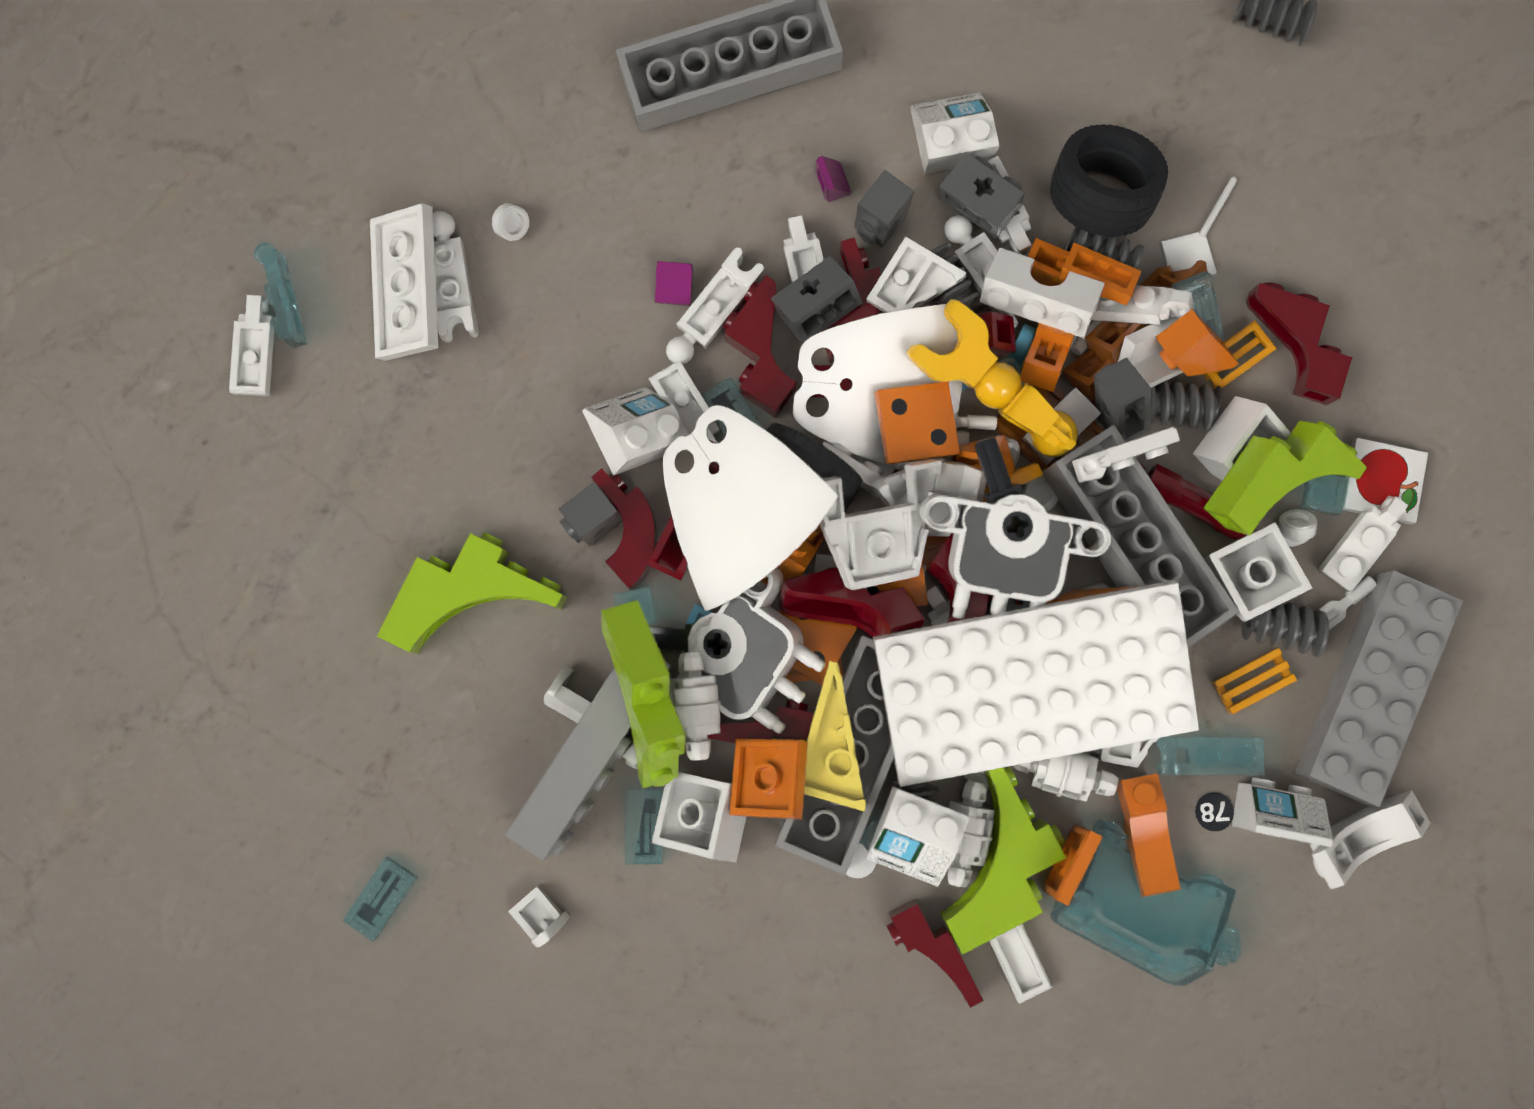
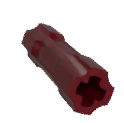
[1148,463,1246,541]

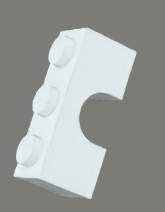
[980,248,1105,338]

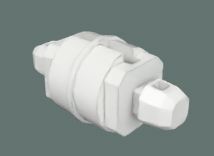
[669,652,721,760]
[1013,752,1119,801]
[948,780,995,887]

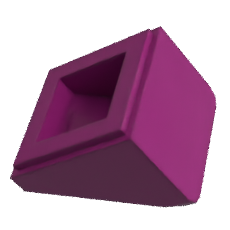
[815,156,851,202]
[655,261,694,306]

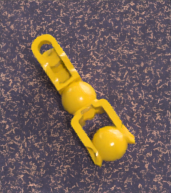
[906,300,1078,457]

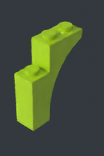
[1204,420,1367,536]

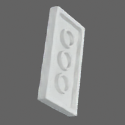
[370,203,438,361]

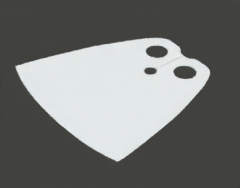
[793,304,962,467]
[663,405,838,611]

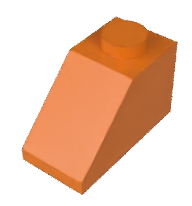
[1156,309,1239,377]

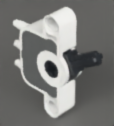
[920,437,1111,619]
[649,567,826,734]

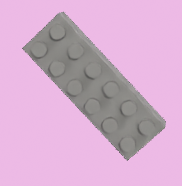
[615,0,843,132]
[1042,425,1239,648]
[1294,570,1463,807]
[775,636,894,876]
[505,661,676,861]

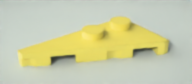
[804,661,866,811]

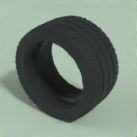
[1050,124,1168,237]
[765,423,862,512]

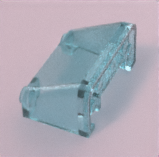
[1050,819,1236,986]

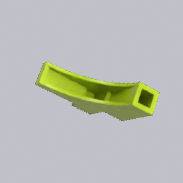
[377,532,567,654]
[601,600,685,789]
[940,766,1066,955]

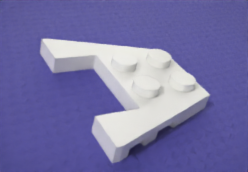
[819,459,942,590]

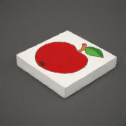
[1340,438,1428,525]

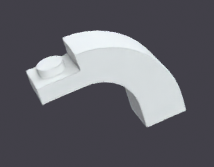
[1310,790,1431,889]

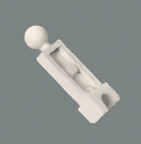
[433,211,479,342]
[944,215,1029,329]
[666,248,765,364]

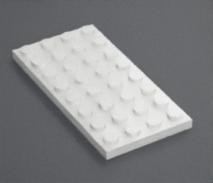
[873,580,1199,787]

